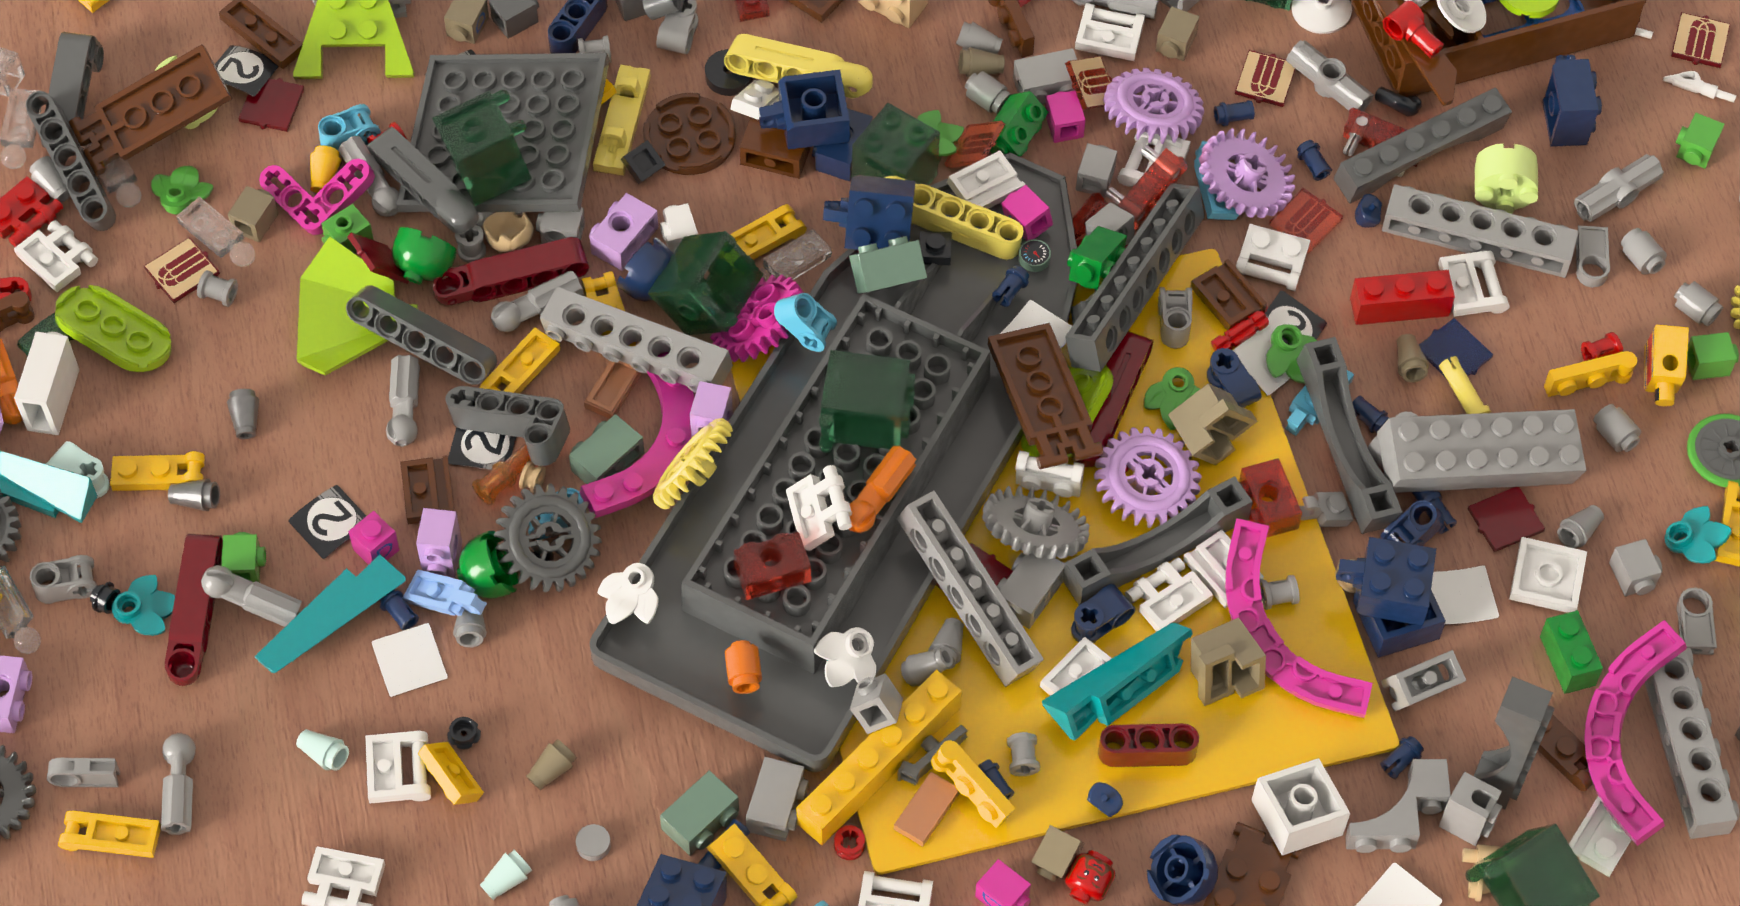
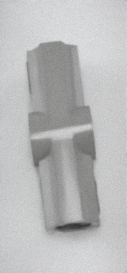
[1286,40,1374,116]
[1574,154,1664,222]

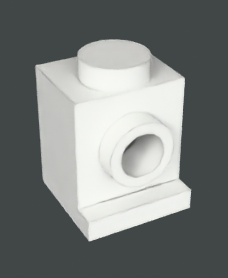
[660,203,699,257]

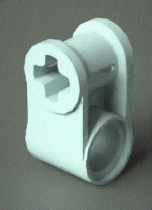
[46,441,110,498]

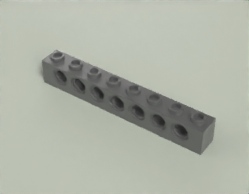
[1065,183,1205,372]

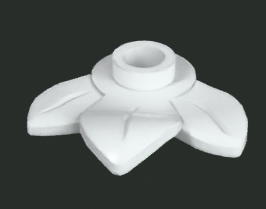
[597,563,659,624]
[814,627,876,687]

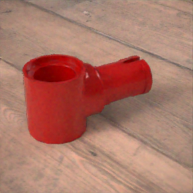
[1383,0,1444,59]

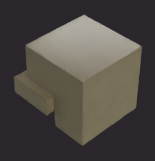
[1168,383,1258,465]
[1191,617,1266,706]

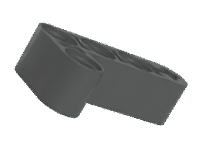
[41,32,104,148]
[445,386,570,466]

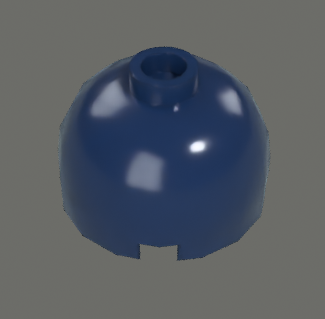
[617,237,678,302]
[1147,835,1218,905]

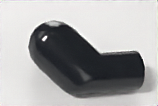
[1375,87,1422,116]

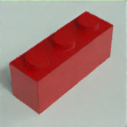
[1350,270,1455,325]

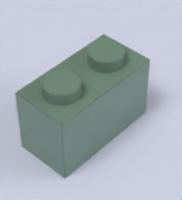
[849,236,927,293]
[569,414,645,484]
[660,770,739,856]

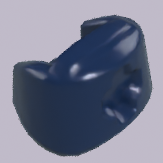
[1355,194,1382,228]
[1087,782,1123,817]

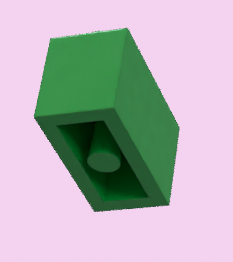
[1540,610,1603,694]

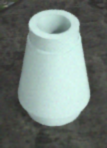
[296,729,349,771]
[480,850,532,900]

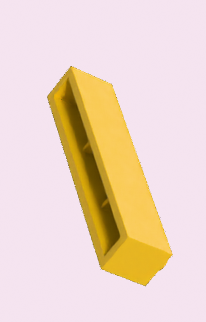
[796,669,962,845]

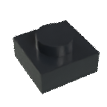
[621,140,665,184]
[919,231,952,266]

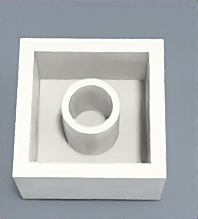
[1251,758,1350,855]

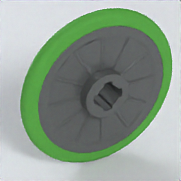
[1687,414,1740,488]

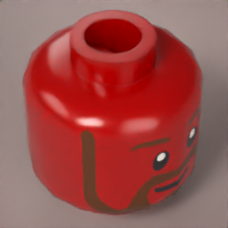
[1065,850,1116,905]

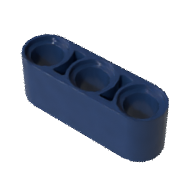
[548,0,608,54]

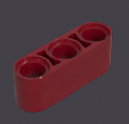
[1098,723,1199,767]

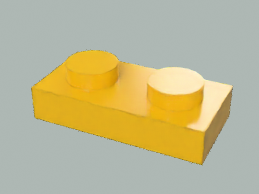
[418,742,484,805]

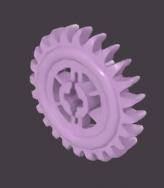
[1103,68,1204,144]
[1199,128,1295,218]
[1094,426,1202,528]

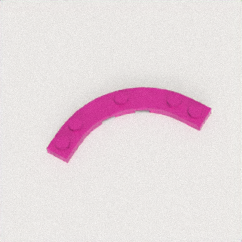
[579,352,694,519]
[1225,518,1373,718]
[1584,620,1687,846]

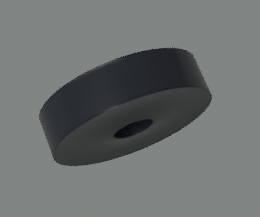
[705,49,754,96]

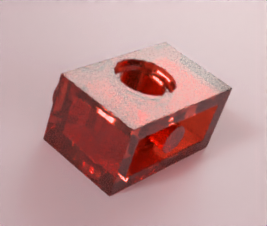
[1239,458,1302,538]
[734,532,811,600]

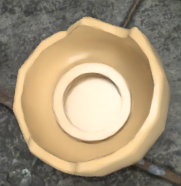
[482,212,534,252]

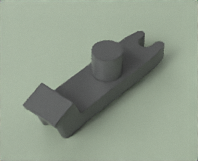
[897,725,968,785]

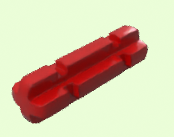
[1211,311,1269,352]

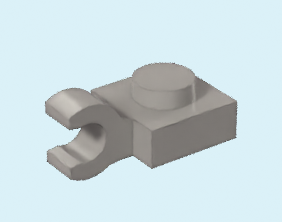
[1294,492,1353,527]

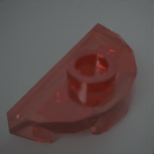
[1072,193,1108,239]

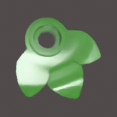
[904,110,964,156]
[151,166,213,214]
[1266,324,1317,384]
[1144,367,1200,430]

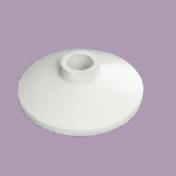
[1291,0,1352,34]
[1437,0,1486,33]

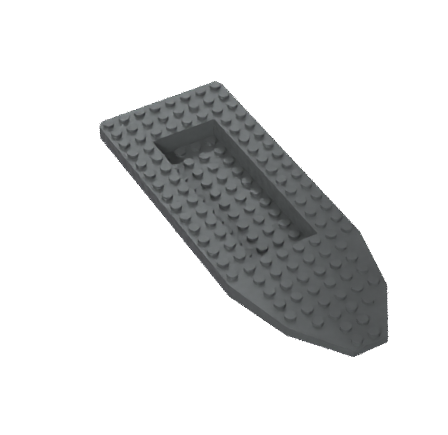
[590,152,1078,772]

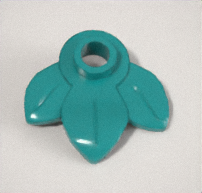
[1664,506,1732,564]
[112,575,175,636]

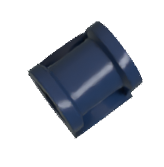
[1207,348,1261,408]
[1380,500,1444,546]
[1071,584,1136,643]

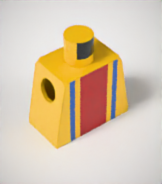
[1644,325,1689,406]

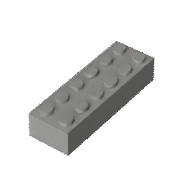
[1377,409,1587,493]

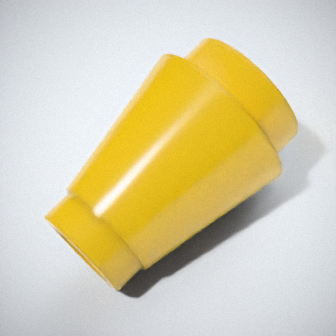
[310,146,341,193]

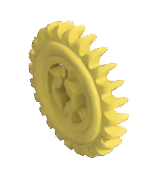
[653,418,733,509]

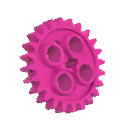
[710,274,804,362]

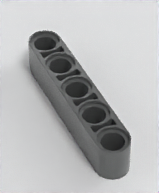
[25,91,116,231]
[346,285,497,385]

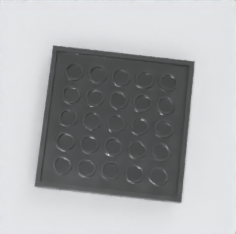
[396,53,610,212]

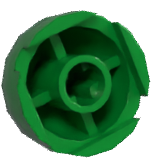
[392,227,457,285]
[457,531,519,599]

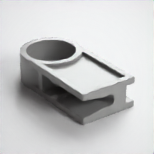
[1576,225,1610,288]
[1676,587,1717,655]
[47,757,120,787]

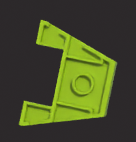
[293,0,414,79]

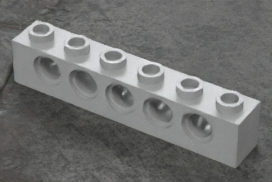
[1382,184,1578,278]
[539,286,733,393]
[897,490,1044,687]
[1645,636,1739,839]

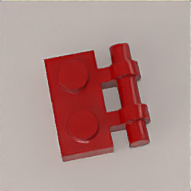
[0,176,64,247]

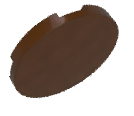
[643,93,736,175]

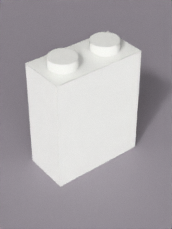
[14,332,79,435]

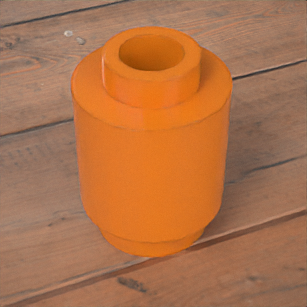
[725,640,762,694]

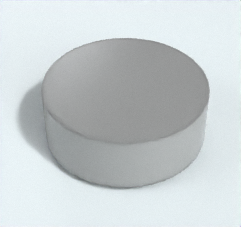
[576,824,611,861]

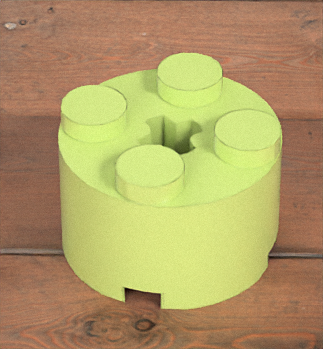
[1475,144,1538,214]

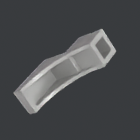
[1345,759,1451,853]

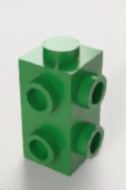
[981,91,1049,157]
[1067,226,1127,289]

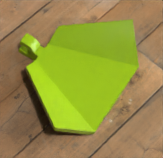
[297,236,418,376]

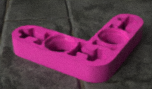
[259,159,375,235]

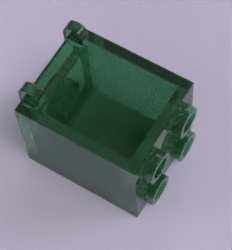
[432,90,532,206]
[852,103,941,186]
[648,231,764,335]
[819,350,916,453]
[1465,823,1600,906]

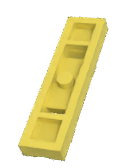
[593,64,651,176]

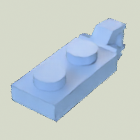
[402,569,487,616]

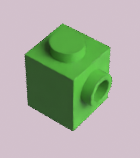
[1675,113,1725,169]
[321,204,374,254]
[1687,332,1739,380]
[221,532,266,583]

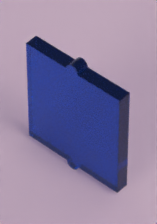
[1419,318,1493,378]

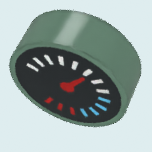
[1019,239,1051,272]

